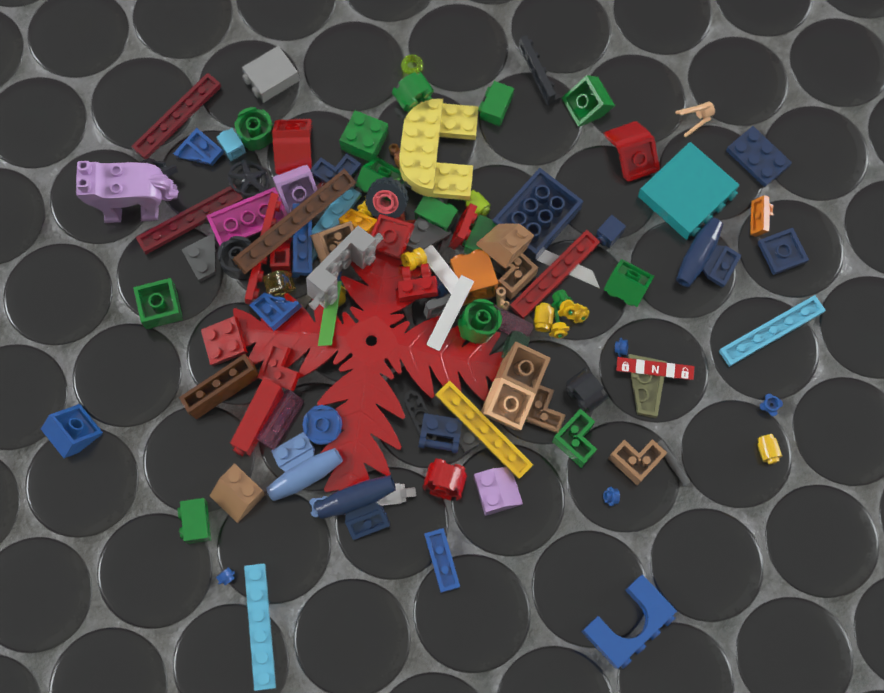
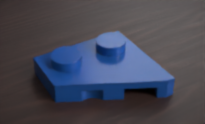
[173,128,224,165]
[250,293,302,331]

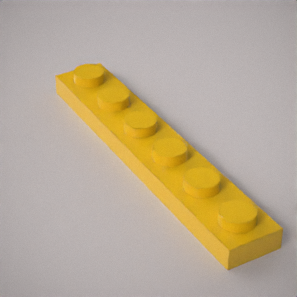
[435,381,533,479]

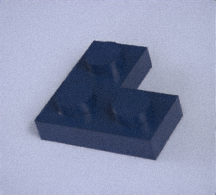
[311,154,361,184]

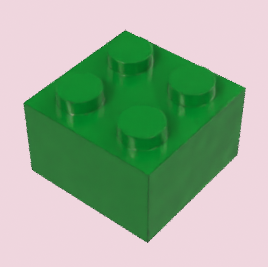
[339,110,389,162]
[133,278,183,330]

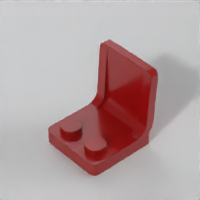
[272,119,312,175]
[604,121,660,181]

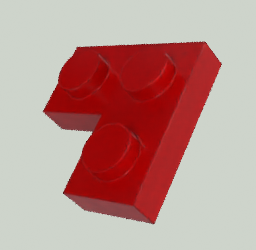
[257,341,301,392]

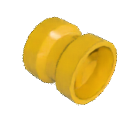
[401,247,427,271]

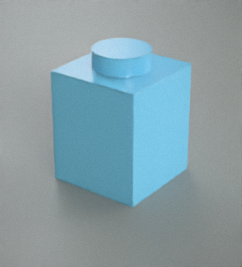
[217,128,246,162]

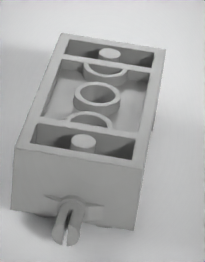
[306,226,383,310]

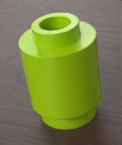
[464,190,491,217]

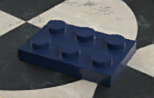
[726,126,792,187]

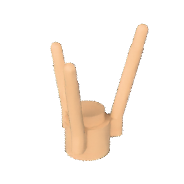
[675,102,715,137]

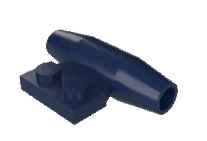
[676,218,742,288]
[316,475,396,540]

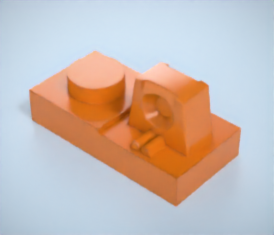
[750,195,773,237]

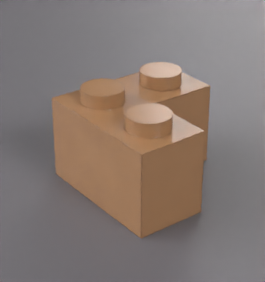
[310,221,354,263]
[497,253,538,300]
[608,439,667,485]

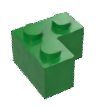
[552,408,597,468]

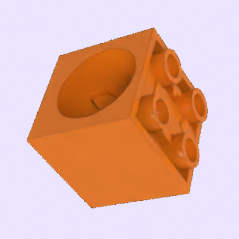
[450,249,499,306]

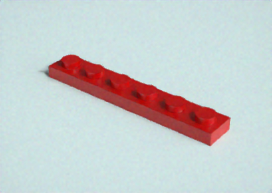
[244,192,282,304]
[509,230,600,320]

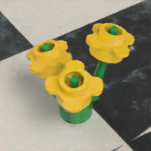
[549,290,590,338]

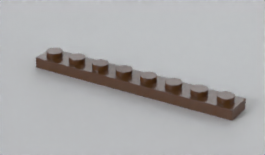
[232,169,356,274]

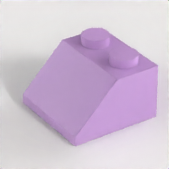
[272,165,317,214]
[473,467,523,516]

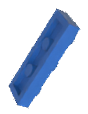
[424,528,460,593]

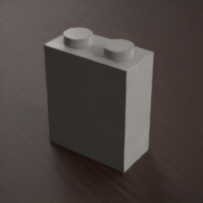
[242,46,300,102]

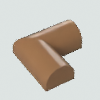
[525,385,566,433]

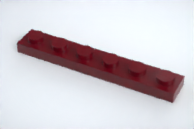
[131,73,222,159]
[136,184,243,255]

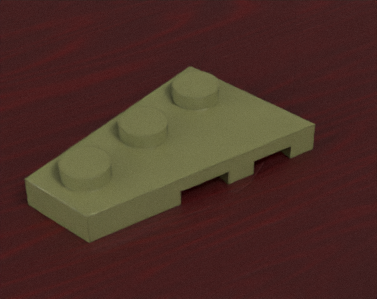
[628,354,667,418]

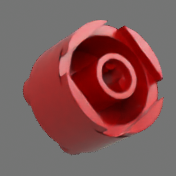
[422,459,467,500]

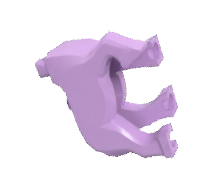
[76,161,179,223]

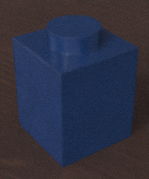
[595,215,626,249]

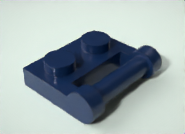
[418,413,462,454]

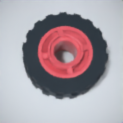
[365,177,408,219]

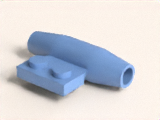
[266,432,343,501]

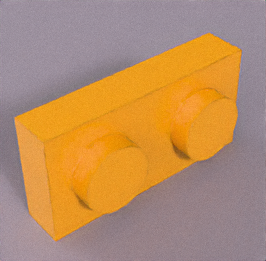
[339,208,377,234]

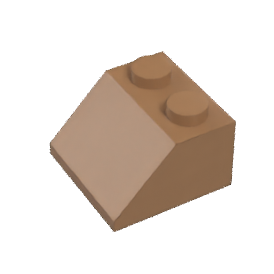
[476,224,534,268]
[495,342,551,394]
[210,463,266,523]

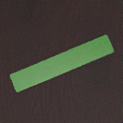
[318,281,342,346]

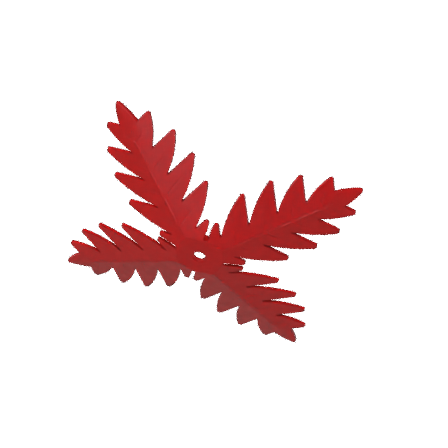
[233,212,509,515]

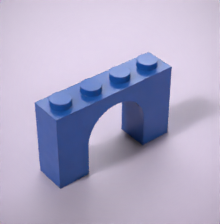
[581,574,677,669]

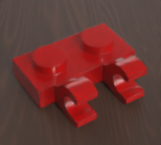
[398,263,438,302]

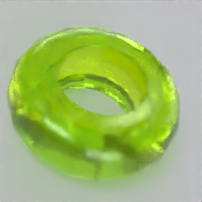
[401,54,423,75]

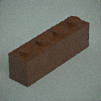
[179,354,259,419]

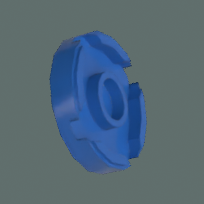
[302,405,342,445]

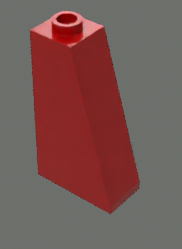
[230,378,286,456]

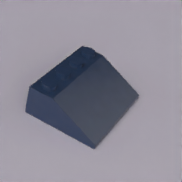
[492,168,583,262]

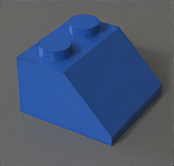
[41,404,103,458]

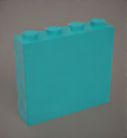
[638,142,739,240]

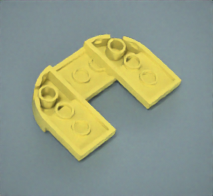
[399,99,479,200]

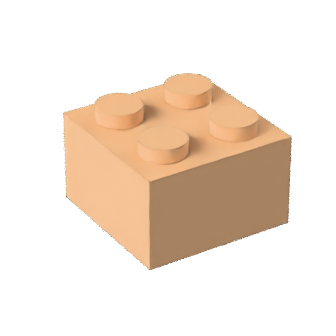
[481,378,536,430]

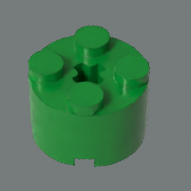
[392,71,434,113]
[235,107,273,151]
[458,299,502,344]

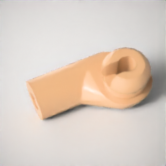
[496,287,510,311]

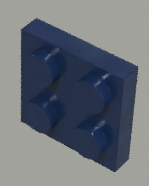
[757,228,809,275]

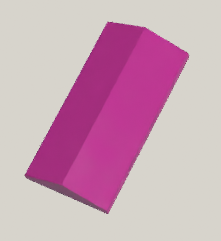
[206,187,287,246]

